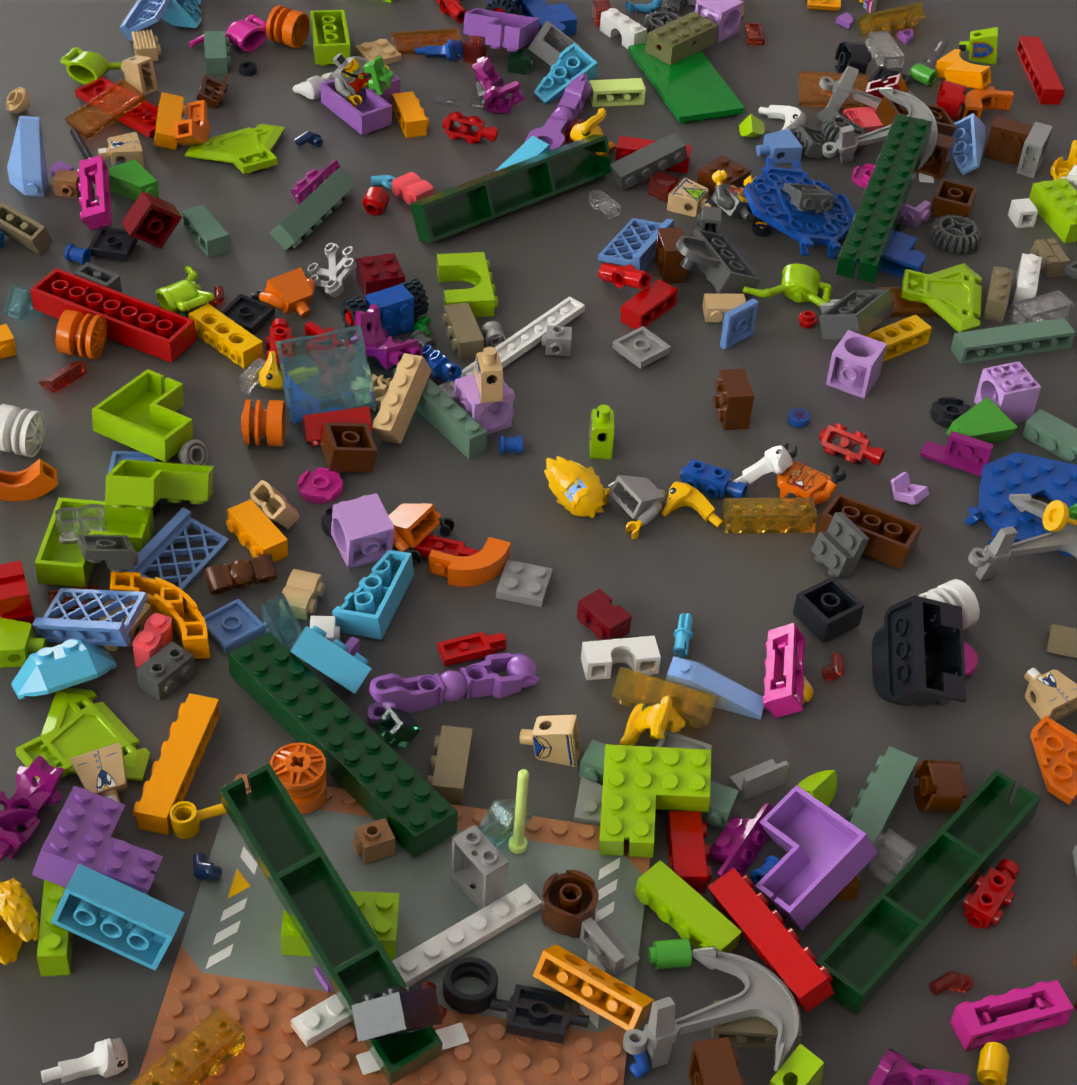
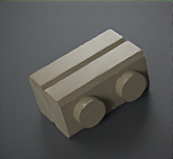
[1030,238,1071,278]

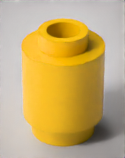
[977,1042,1010,1085]

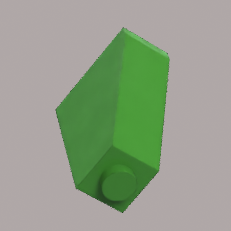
[109,159,159,201]
[946,397,1018,443]

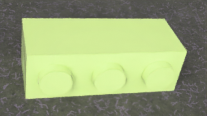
[589,78,646,107]

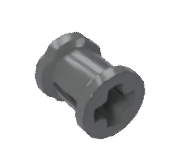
[410,330,437,349]

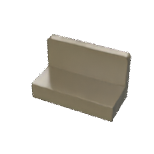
[1046,624,1077,658]

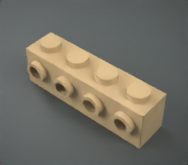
[372,353,432,444]

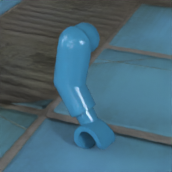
[625,0,662,13]

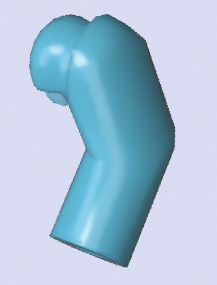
[371,175,395,189]

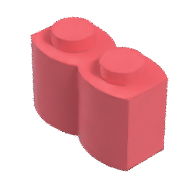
[392,172,434,205]
[133,613,174,668]

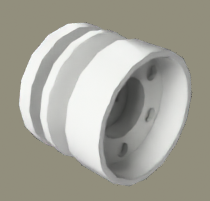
[0,404,46,458]
[919,579,980,630]

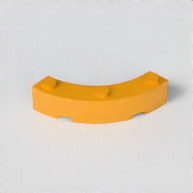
[110,571,210,659]

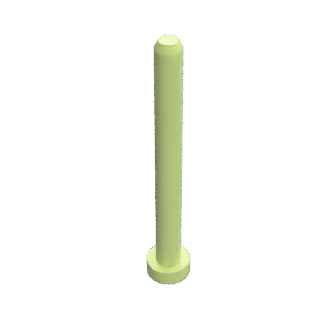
[508,769,529,854]

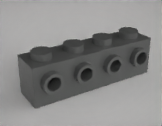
[610,132,687,190]

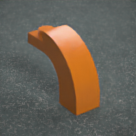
[961,86,1014,119]
[175,100,210,146]
[0,459,58,502]
[428,537,511,587]

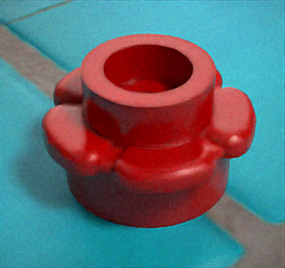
[798,310,818,329]

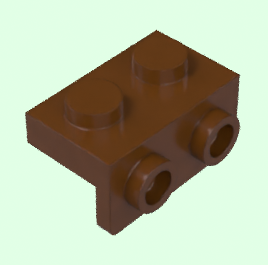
[196,75,229,109]

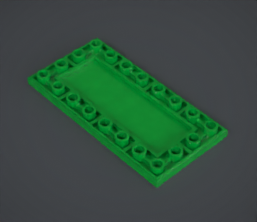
[628,43,745,123]

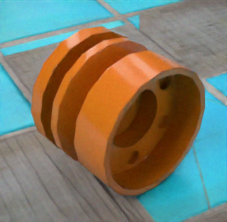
[266,5,310,49]
[55,309,107,360]
[241,399,286,447]
[270,743,327,815]

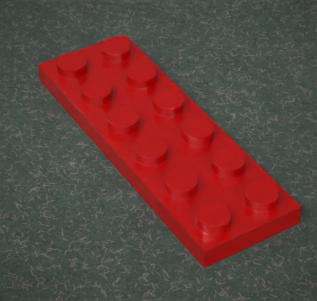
[75,77,158,138]

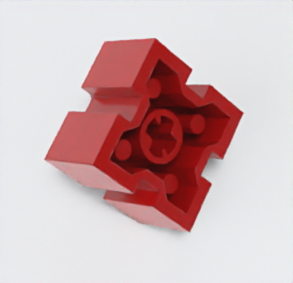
[0,560,34,629]

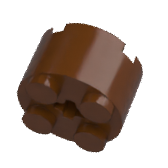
[914,760,968,814]
[541,870,599,938]

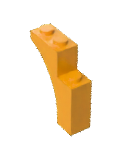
[936,49,991,89]

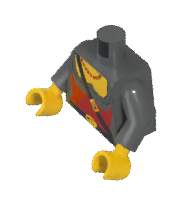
[711,170,755,222]

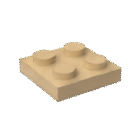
[355,39,401,65]

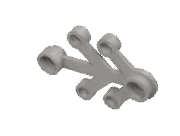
[307,243,357,297]

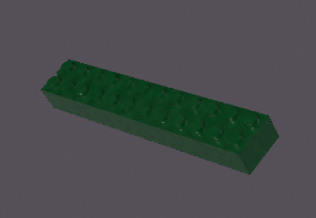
[836,114,932,283]
[410,134,612,243]
[228,632,458,858]
[219,763,443,1085]
[815,770,1041,1015]

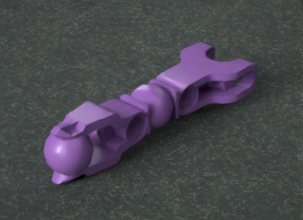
[526,73,592,151]
[367,653,540,728]

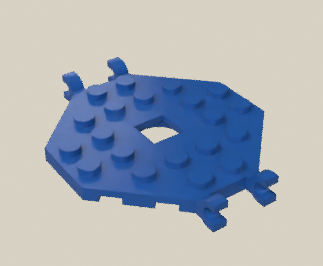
[743,157,856,259]
[964,452,1077,557]

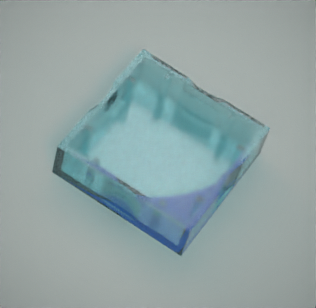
[276,325,377,424]

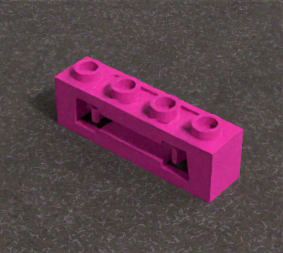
[77,155,112,230]
[763,623,805,718]
[950,980,1074,1052]

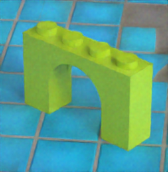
[436,252,498,317]

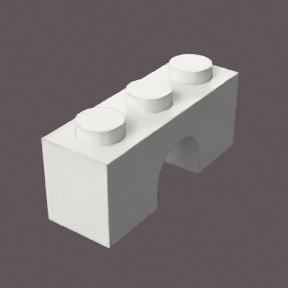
[599,8,647,49]
[1012,253,1042,309]
[581,636,661,680]

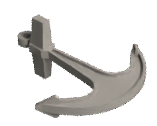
[819,66,914,112]
[822,87,937,170]
[968,494,1077,580]
[623,947,799,1072]

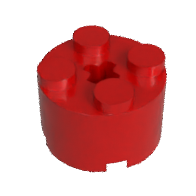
[934,80,967,120]

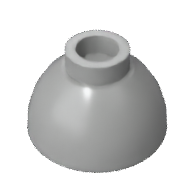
[178,439,208,465]

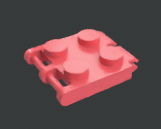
[843,106,884,133]

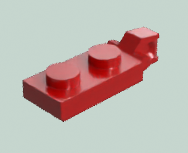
[413,534,479,558]
[437,631,506,667]

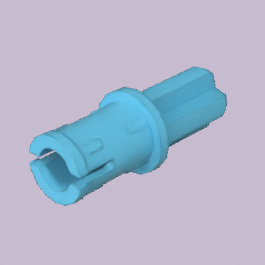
[673,613,693,658]

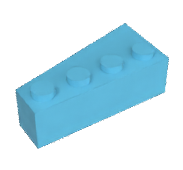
[332,550,415,640]

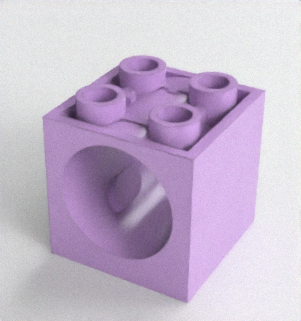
[695,0,744,43]
[826,330,887,399]
[974,361,1041,423]
[454,374,515,434]
[331,493,395,569]

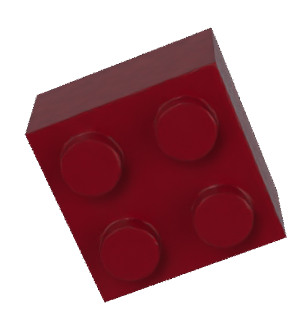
[121,191,183,249]
[355,253,405,299]

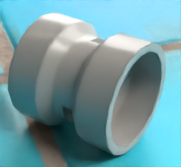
[482,321,506,348]

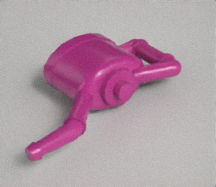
[189,14,267,52]

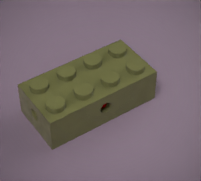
[645,12,718,65]

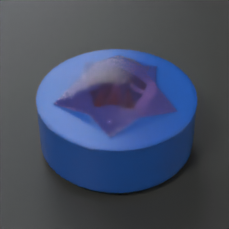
[788,408,810,428]

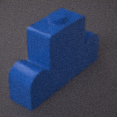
[521,0,577,47]
[856,230,925,279]

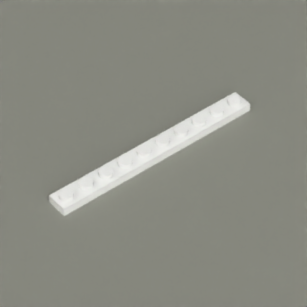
[439,296,585,400]
[291,883,542,1047]

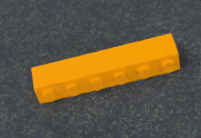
[133,693,220,835]

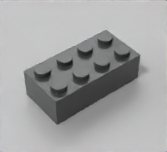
[819,289,894,342]

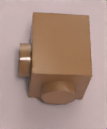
[53,169,80,198]
[352,818,395,865]

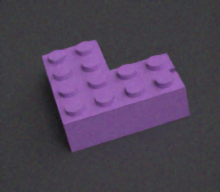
[463,8,540,52]
[321,74,401,135]
[755,785,878,931]
[32,786,163,895]

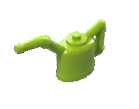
[60,47,122,85]
[742,263,832,306]
[155,265,214,314]

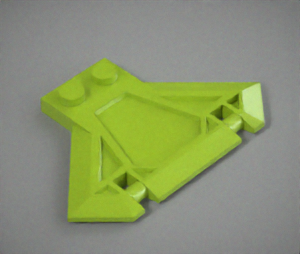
[185,124,286,174]
[901,263,982,332]
[16,687,150,781]

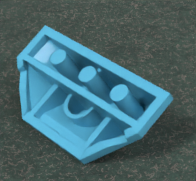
[11,639,117,699]

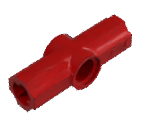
[435,0,467,24]
[598,263,652,290]

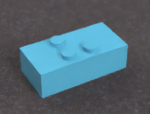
[50,864,185,971]

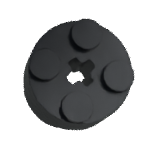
[835,41,872,77]

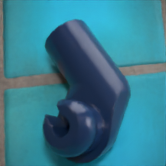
[294,131,323,147]
[193,852,222,881]

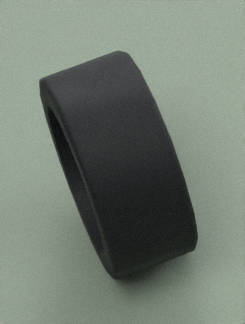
[443,957,498,1014]

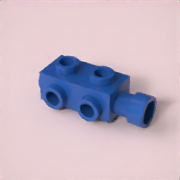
[422,345,462,383]
[680,459,748,501]

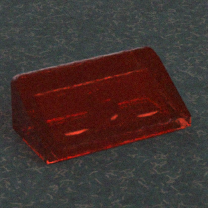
[39,361,87,393]

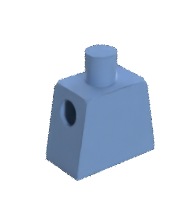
[756,129,803,164]

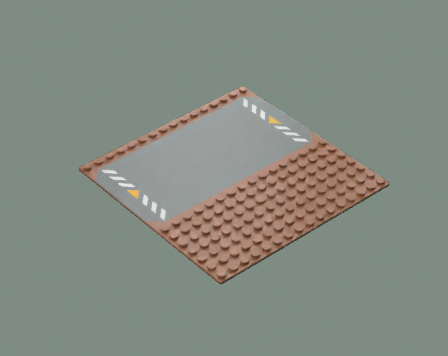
[136,774,650,1085]

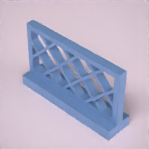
[119,0,172,42]
[598,218,674,271]
[127,507,229,591]
[32,588,148,647]

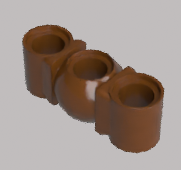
[204,554,278,595]

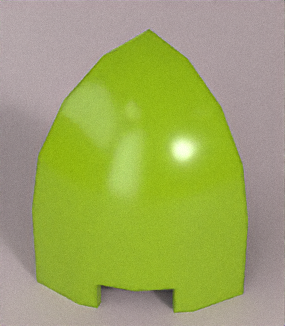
[739,114,765,138]
[797,770,837,807]

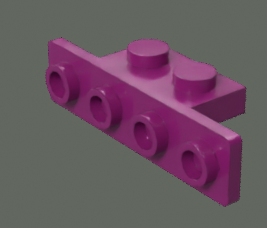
[291,160,341,205]
[920,431,994,476]
[709,803,773,878]

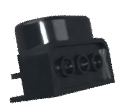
[872,595,966,707]

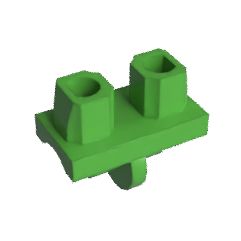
[363,56,394,95]

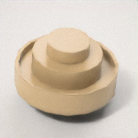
[6,87,30,114]

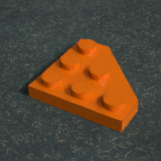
[1030,716,1077,806]

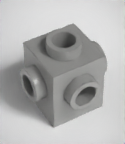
[541,325,572,356]

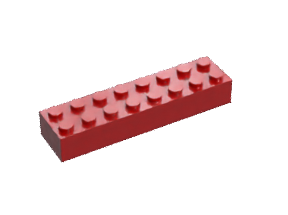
[30,268,196,363]

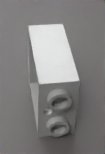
[528,21,580,66]
[1016,122,1053,178]
[451,825,509,910]

